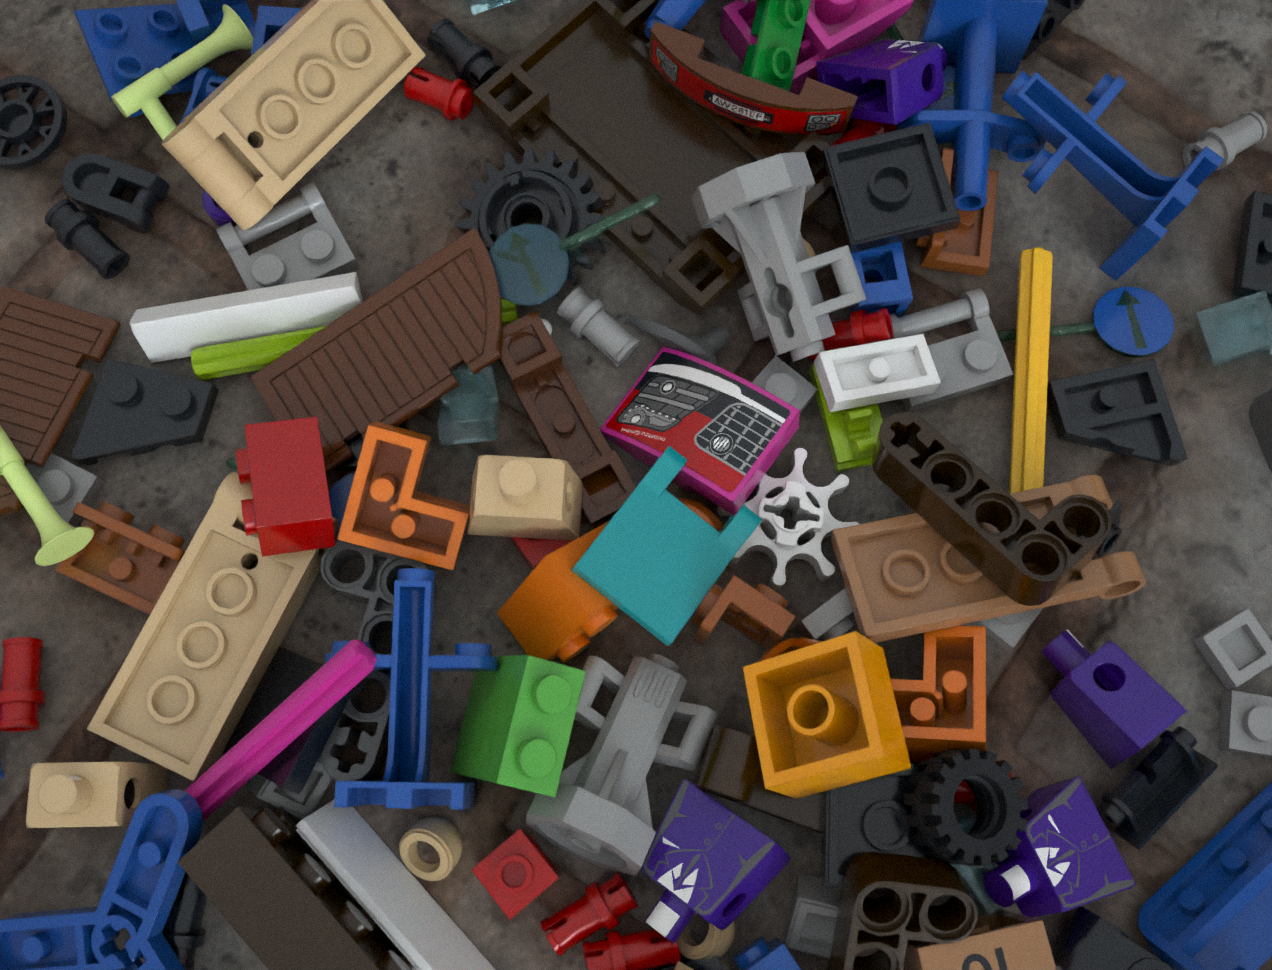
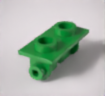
[739,0,811,92]

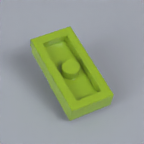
[809,364,883,473]

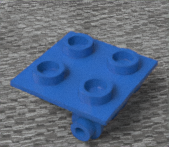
[74,4,208,117]

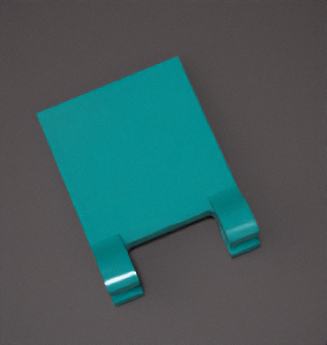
[572,446,762,646]

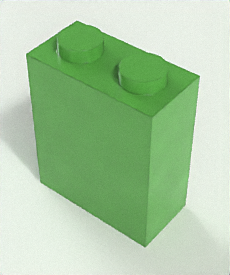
[450,655,586,798]

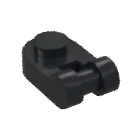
[62,153,170,234]

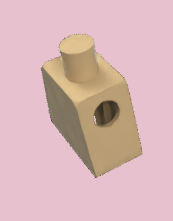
[468,455,583,541]
[26,762,169,828]

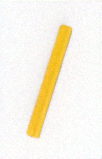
[1009,247,1053,494]

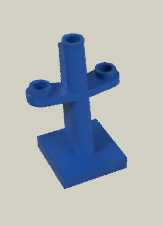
[897,0,1048,211]
[1001,71,1224,281]
[325,568,498,810]

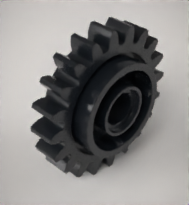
[455,147,607,297]

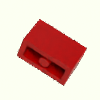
[235,416,335,557]

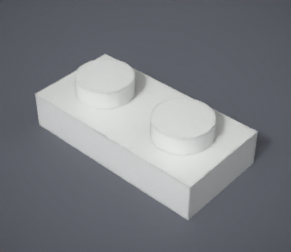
[813,334,941,412]

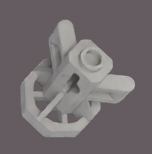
[691,152,867,362]
[525,654,718,876]

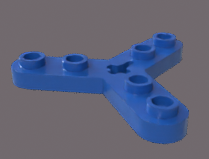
[0,789,203,970]

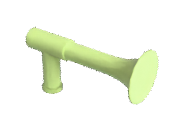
[111,4,253,140]
[0,425,94,566]

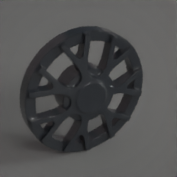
[0,75,67,170]

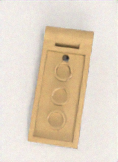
[161,0,426,231]
[87,472,339,781]

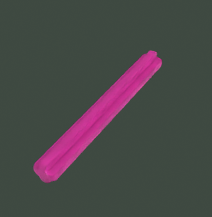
[185,639,377,821]

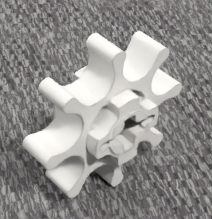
[717,448,859,590]

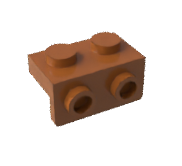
[914,148,999,277]
[55,501,185,615]
[691,575,796,650]

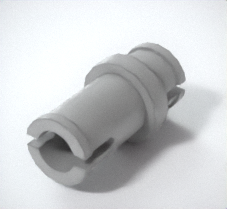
[1183,111,1267,170]
[557,287,640,367]

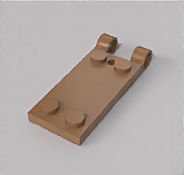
[831,475,1147,643]

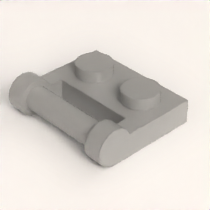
[216,182,359,290]
[890,288,1014,413]

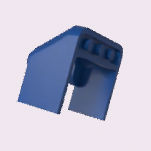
[1138,782,1272,970]

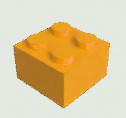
[743,631,911,799]

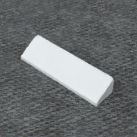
[129,272,363,363]
[296,800,496,970]

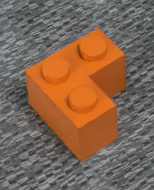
[337,421,470,570]
[497,521,618,664]
[891,625,986,762]

